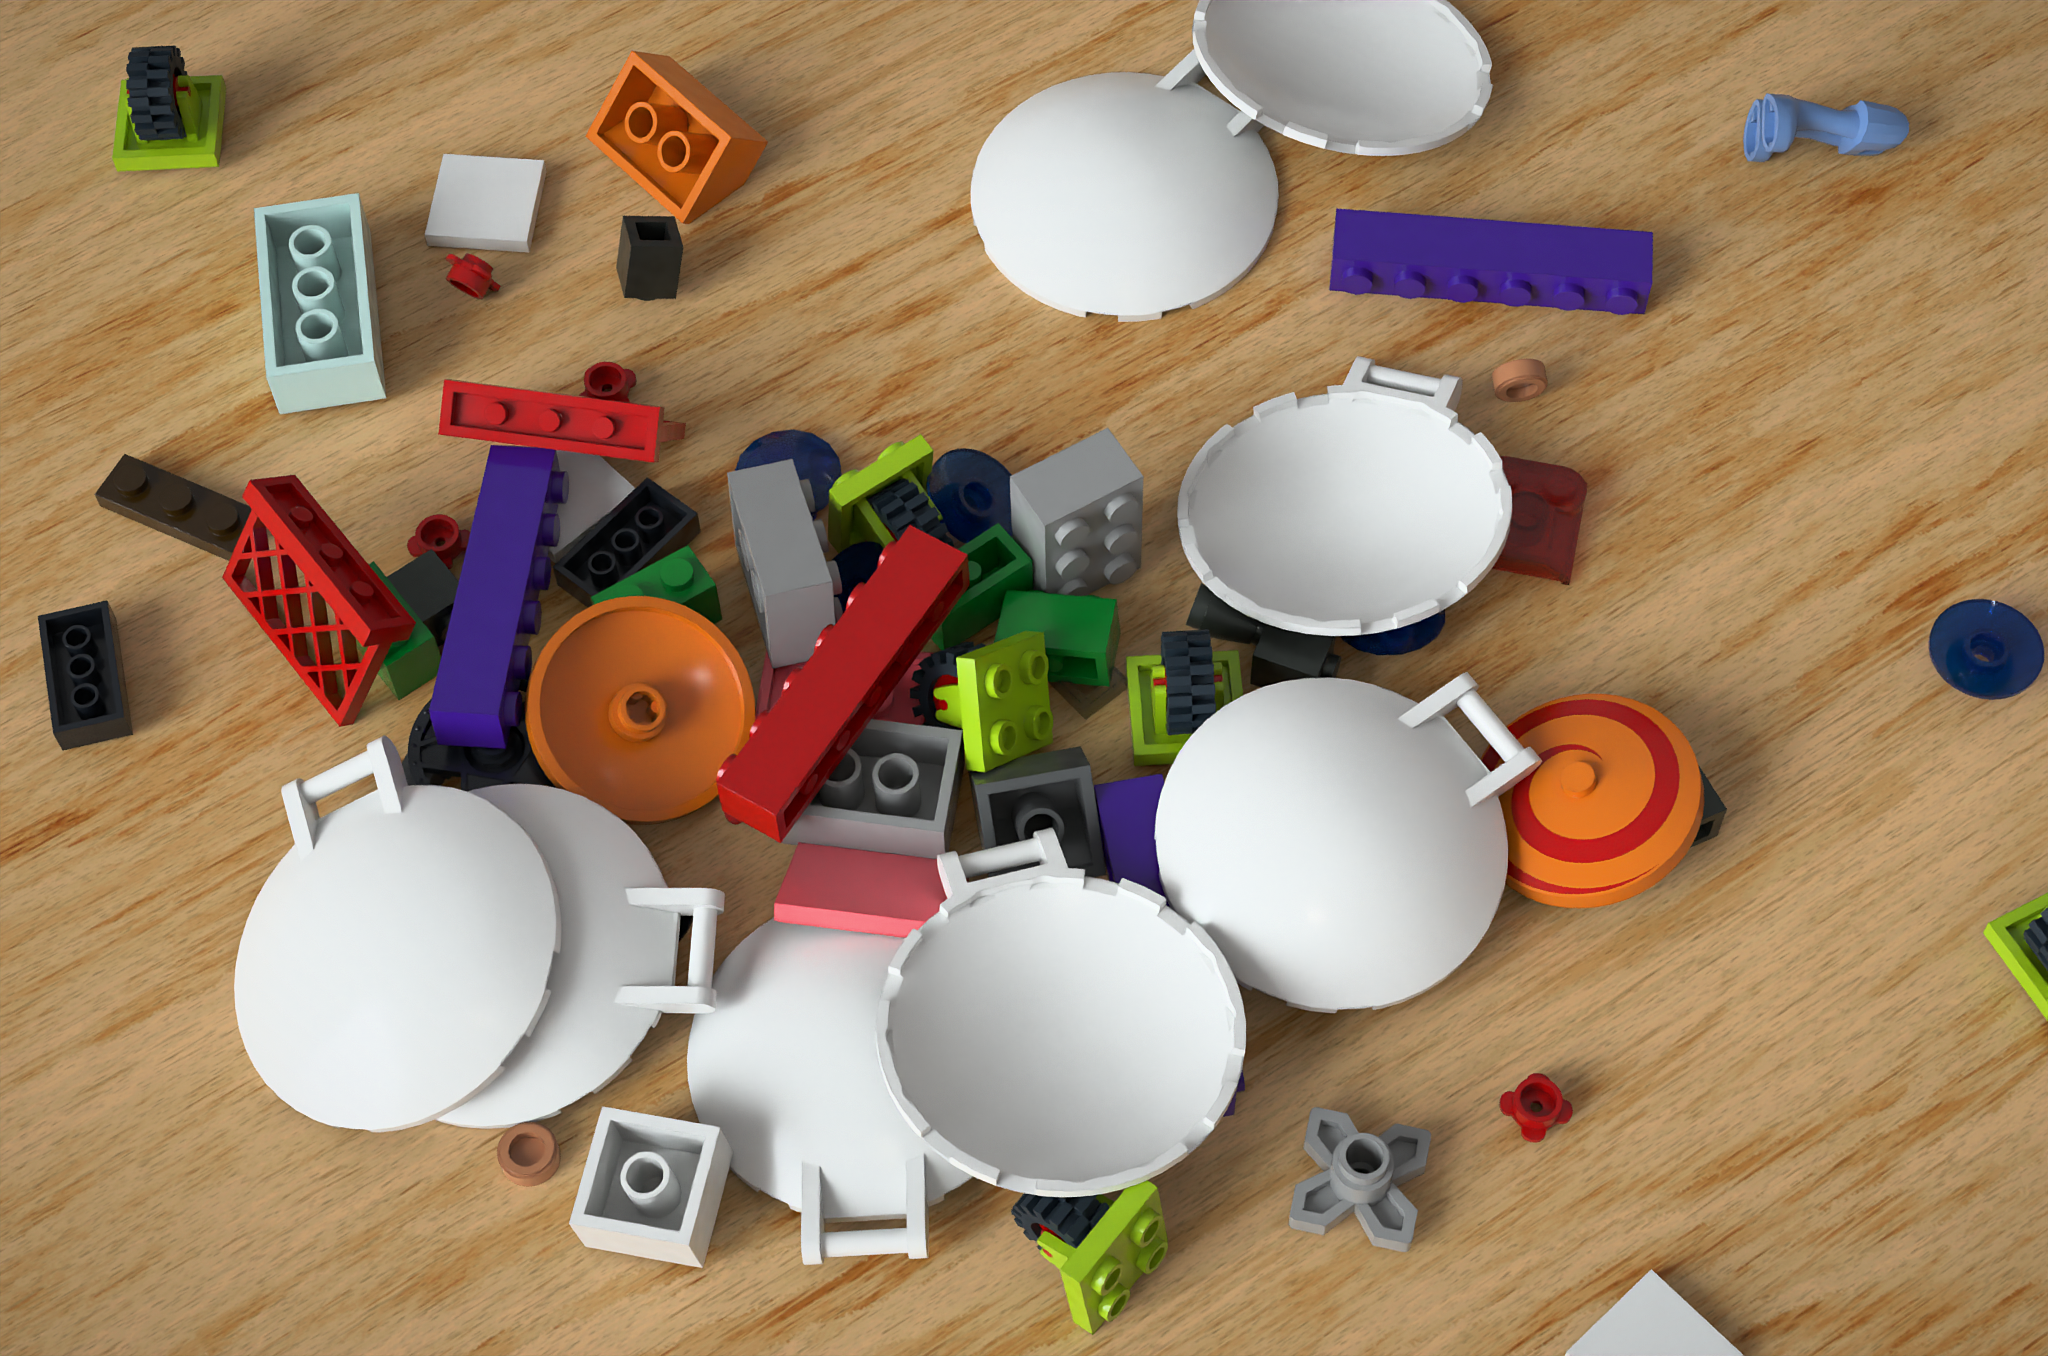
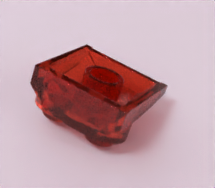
[1491,456,1588,585]

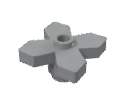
[1289,1107,1431,1252]

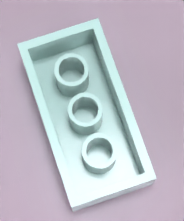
[254,193,386,414]

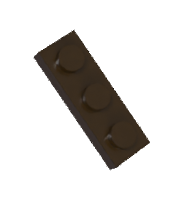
[94,454,252,561]

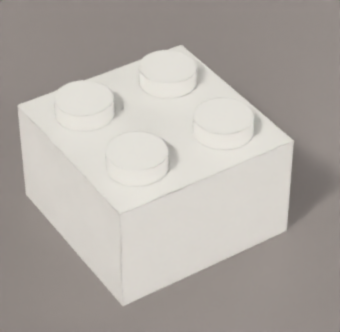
[569,1106,733,1268]

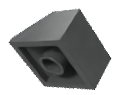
[968,746,1106,878]

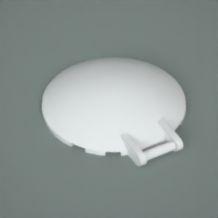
[1192,0,1493,156]
[971,48,1279,322]
[1177,356,1512,636]
[1154,672,1542,1013]
[234,735,561,1133]
[434,784,725,1129]
[875,828,1246,1197]
[687,918,978,1265]

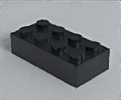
[553,477,701,607]
[38,600,133,751]

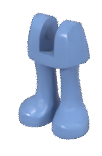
[1743,93,1909,162]

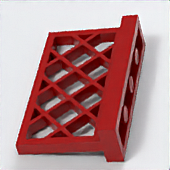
[438,379,686,463]
[222,475,416,727]

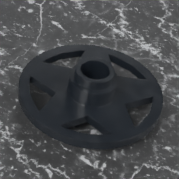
[408,680,556,792]

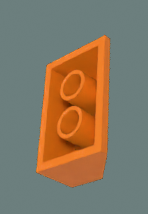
[585,51,768,224]

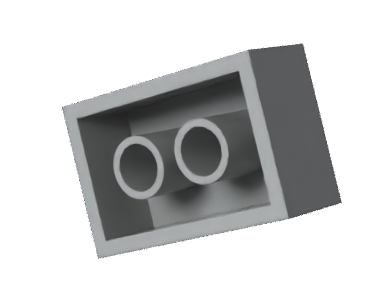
[1010,428,1144,596]
[727,459,843,669]
[775,719,965,859]

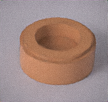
[1491,359,1548,402]
[497,1122,561,1187]

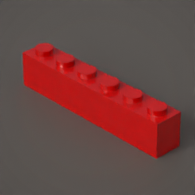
[716,525,970,843]

